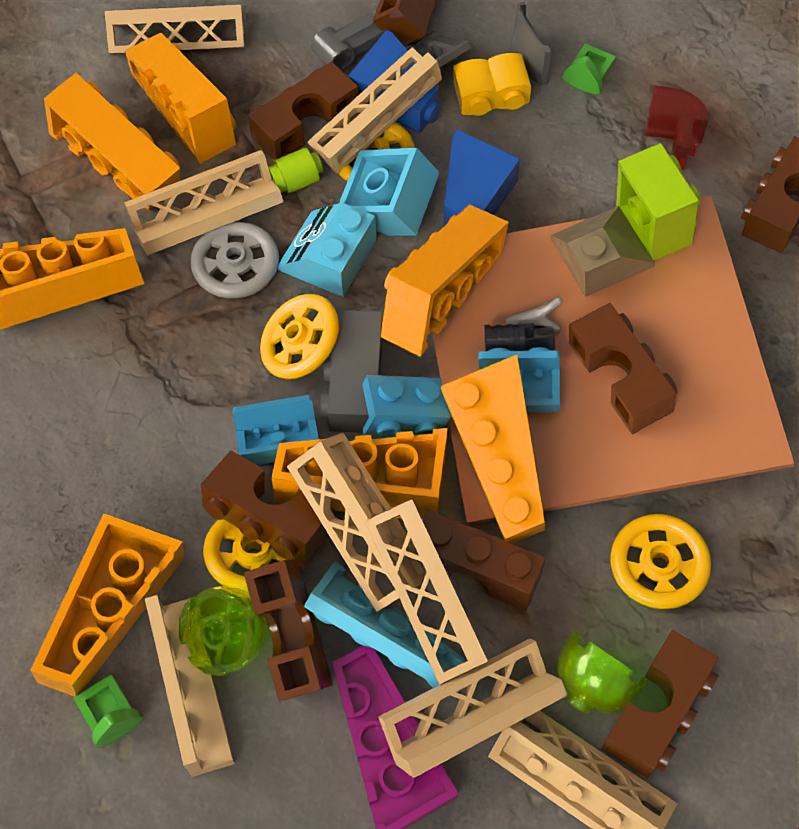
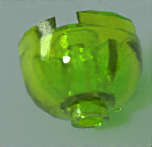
[178,586,268,676]
[556,630,648,715]

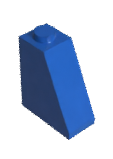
[348,30,441,133]
[443,130,520,227]

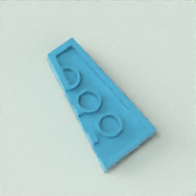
[304,561,467,692]

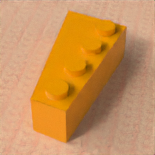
[0,228,144,330]
[30,513,185,697]

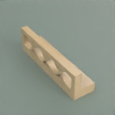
[105,5,245,53]
[307,47,442,174]
[124,150,283,256]
[287,433,430,612]
[364,499,488,684]
[145,595,235,777]
[378,639,567,778]
[488,710,678,829]

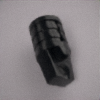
[484,323,555,351]

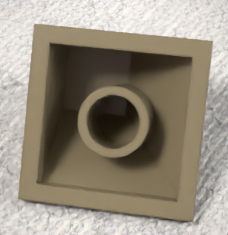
[551,206,654,296]

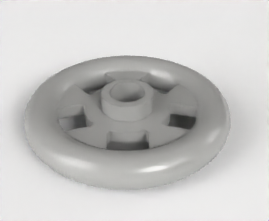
[191,222,279,299]

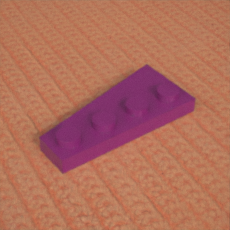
[332,645,459,829]

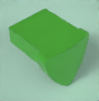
[562,43,616,95]
[73,674,143,748]

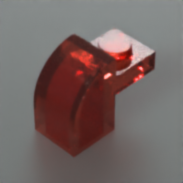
[645,85,708,170]

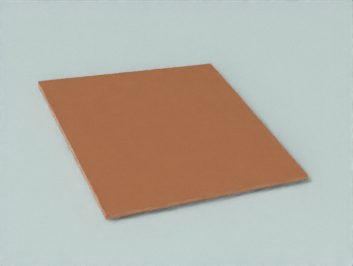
[432,195,795,525]

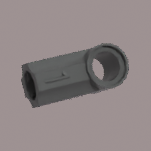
[311,13,384,72]

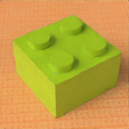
[616,143,700,261]

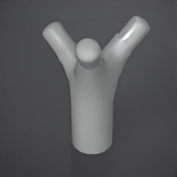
[505,297,563,333]

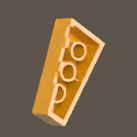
[125,33,237,164]
[44,73,180,211]
[381,204,509,357]
[440,354,545,544]
[272,428,448,521]

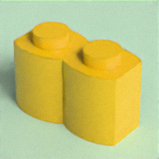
[453,53,531,116]

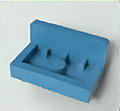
[478,347,560,412]
[362,375,451,438]
[233,395,319,466]

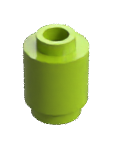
[268,147,323,194]

